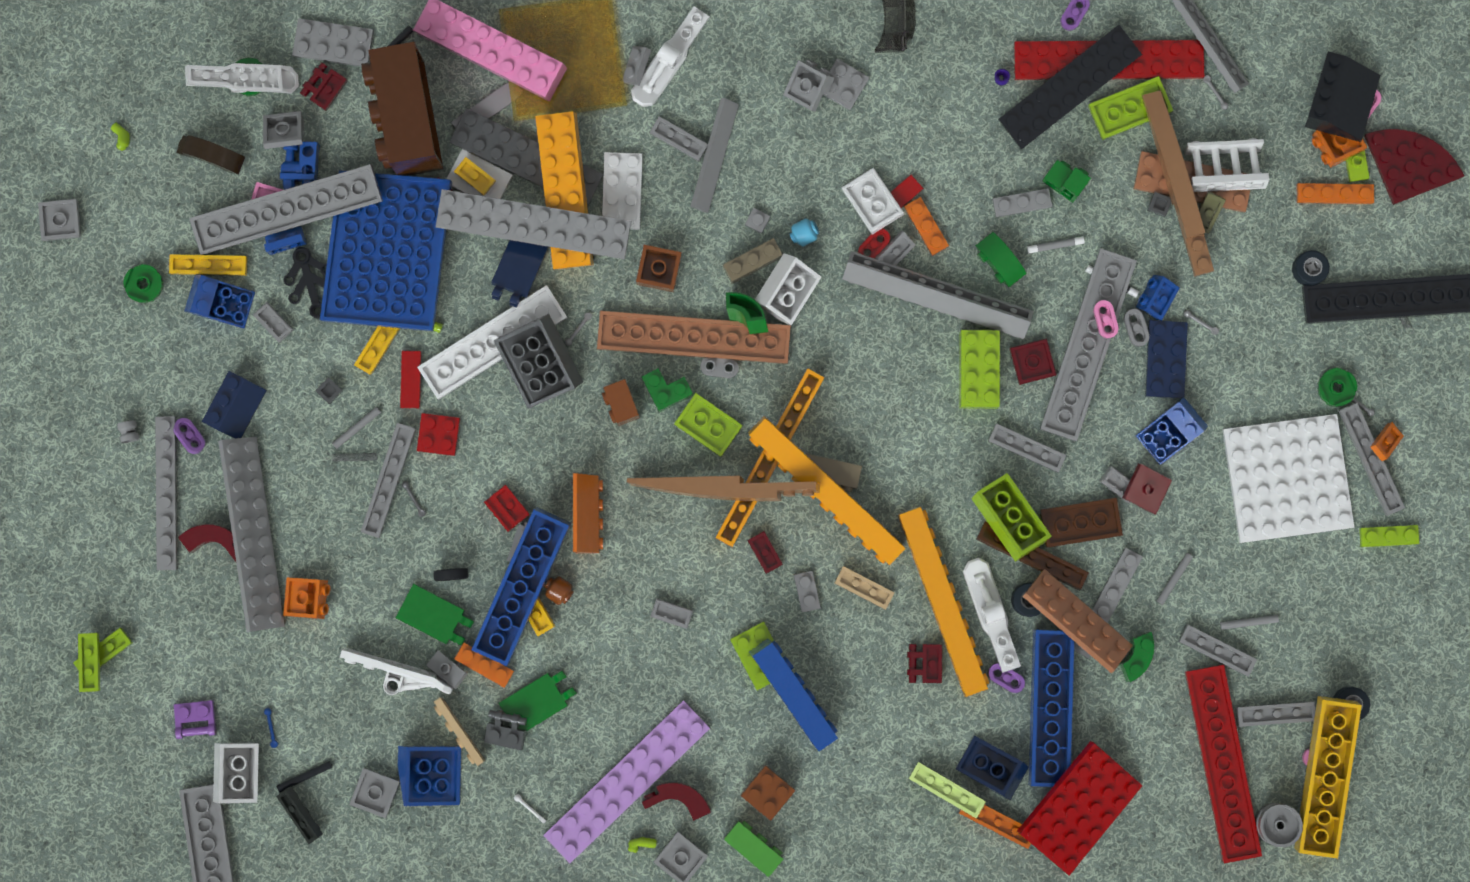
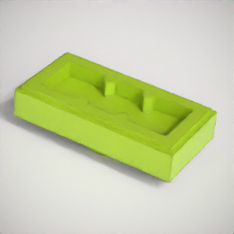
[1346,150,1370,183]

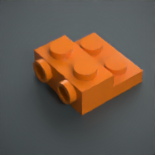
[1312,130,1367,168]
[283,577,331,619]

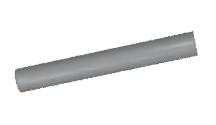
[332,407,381,449]
[1156,553,1193,605]
[1220,615,1279,630]

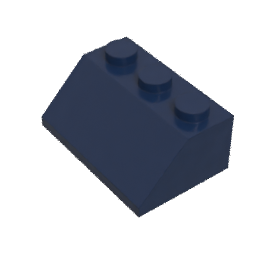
[202,371,267,439]

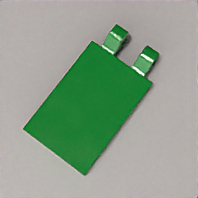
[396,584,474,645]
[498,671,577,731]

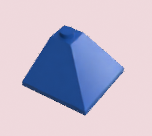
[398,746,461,806]

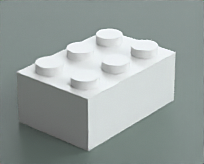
[755,253,821,325]
[213,743,259,803]

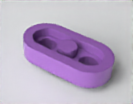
[1060,0,1090,31]
[173,418,205,454]
[988,663,1025,693]

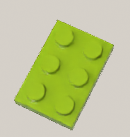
[674,393,743,457]
[730,622,782,691]

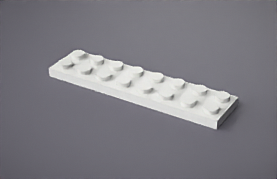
[417,285,567,400]

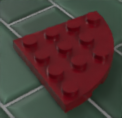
[1364,129,1465,205]

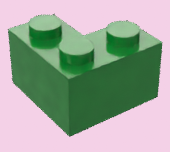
[1042,160,1091,203]
[641,368,693,413]

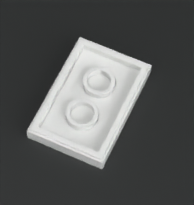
[447,149,513,199]
[841,167,904,235]

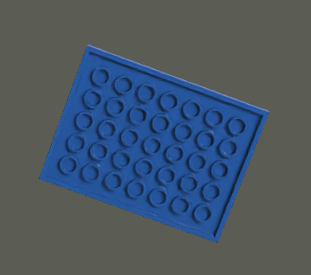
[320,170,452,331]

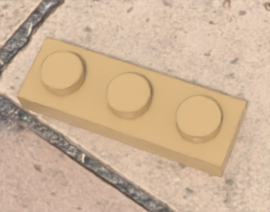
[834,566,894,610]

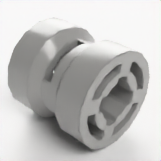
[117,420,140,443]

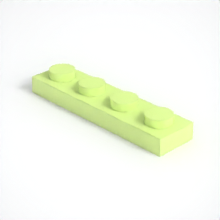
[909,762,986,819]

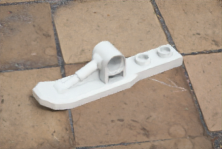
[631,6,710,107]
[185,63,299,94]
[963,558,1021,673]
[340,648,453,695]

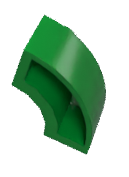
[975,232,1027,287]
[726,292,769,334]
[1120,632,1154,682]

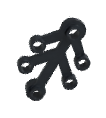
[283,247,327,319]

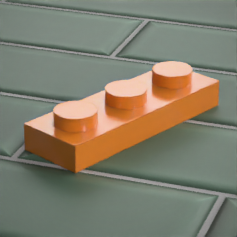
[904,197,949,256]
[454,642,514,688]

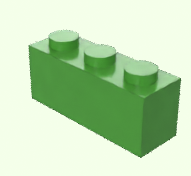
[724,820,783,877]

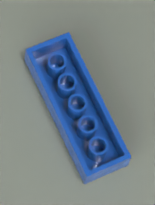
[749,638,838,752]

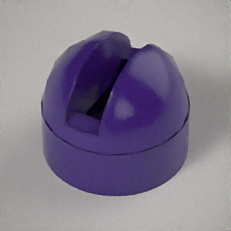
[994,69,1010,86]

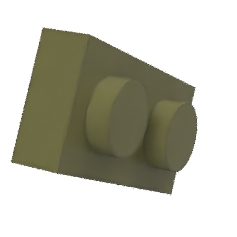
[1199,191,1226,234]

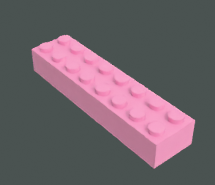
[413,0,567,102]

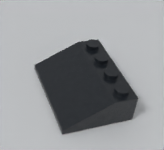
[1305,51,1381,142]

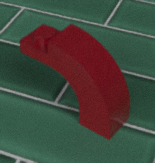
[178,524,236,562]
[642,782,711,821]

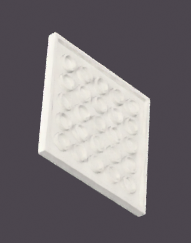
[1222,414,1355,543]

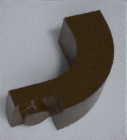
[176,135,245,175]

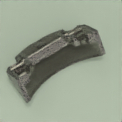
[875,0,916,53]

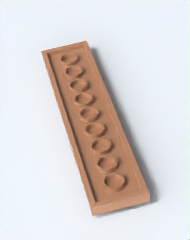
[597,311,791,364]

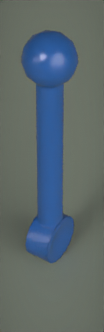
[264,708,278,748]

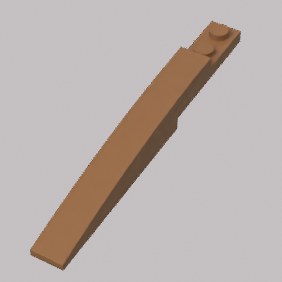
[1142,90,1214,277]
[627,476,820,501]

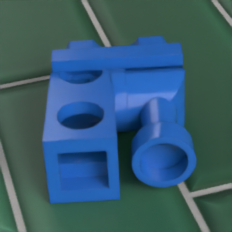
[280,142,320,190]

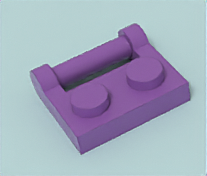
[173,700,216,739]

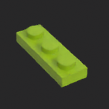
[1359,525,1419,547]
[73,628,133,669]
[78,633,100,692]

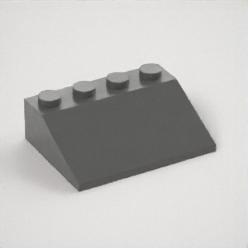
[494,314,583,409]

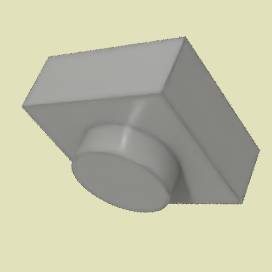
[745,208,770,234]

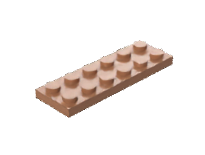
[1133,151,1250,213]
[1023,569,1133,673]

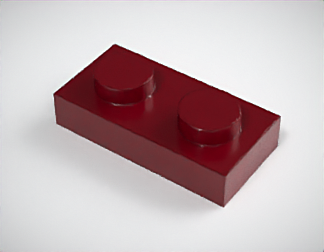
[747,531,783,574]

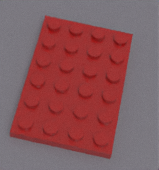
[1017,741,1142,876]

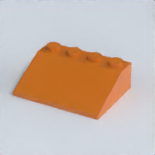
[573,473,603,553]

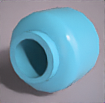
[790,218,819,247]

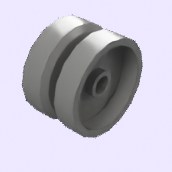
[1255,803,1303,847]

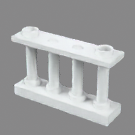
[1185,138,1269,192]

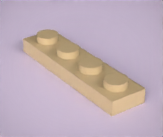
[434,697,485,766]

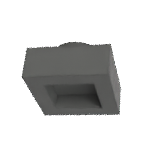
[1147,192,1171,217]
[315,377,343,404]

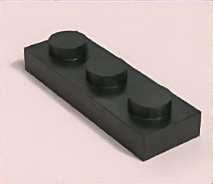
[276,786,323,844]

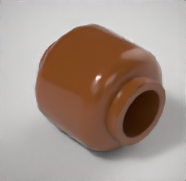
[544,576,574,605]

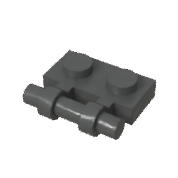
[484,710,527,751]

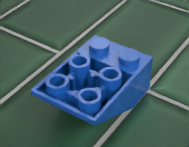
[184,275,255,328]
[1136,397,1208,465]

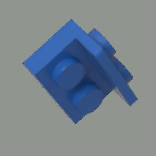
[264,226,307,255]
[1136,275,1180,321]

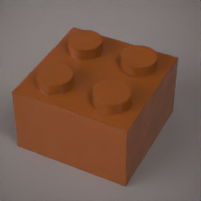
[636,245,682,293]
[602,379,640,426]
[741,765,795,821]

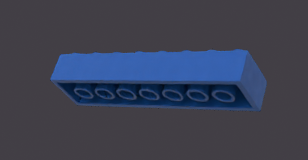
[472,507,572,666]
[1028,630,1074,787]

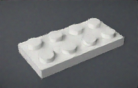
[602,152,643,230]

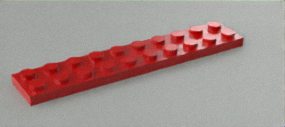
[1014,40,1204,80]
[1185,665,1262,864]

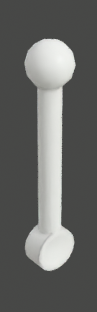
[514,794,546,824]

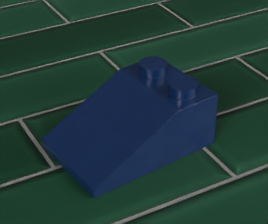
[956,736,1029,800]

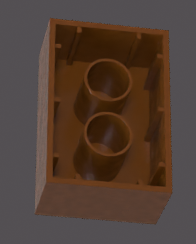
[361,42,444,176]

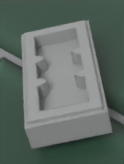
[253,302,294,343]
[1099,466,1131,504]
[650,598,693,629]
[426,650,468,689]

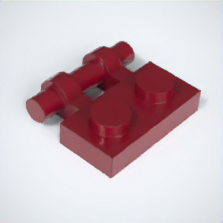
[300,62,348,111]
[907,644,942,683]

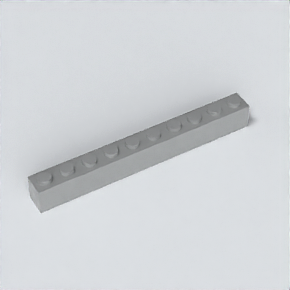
[842,251,1033,339]

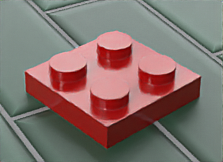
[417,413,460,456]

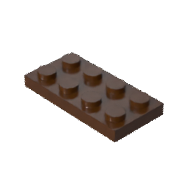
[1040,498,1123,548]

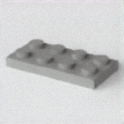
[292,18,374,67]

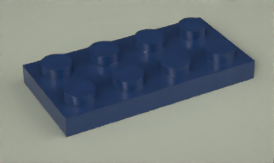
[1145,320,1188,399]

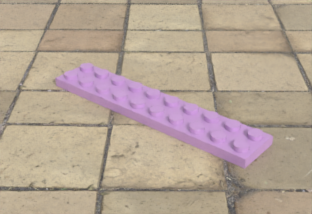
[543,700,710,863]

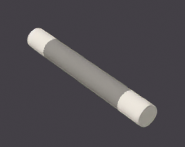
[1027,236,1085,254]

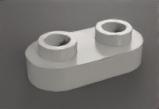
[1123,309,1149,347]
[700,357,739,378]

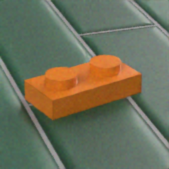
[1370,422,1404,461]

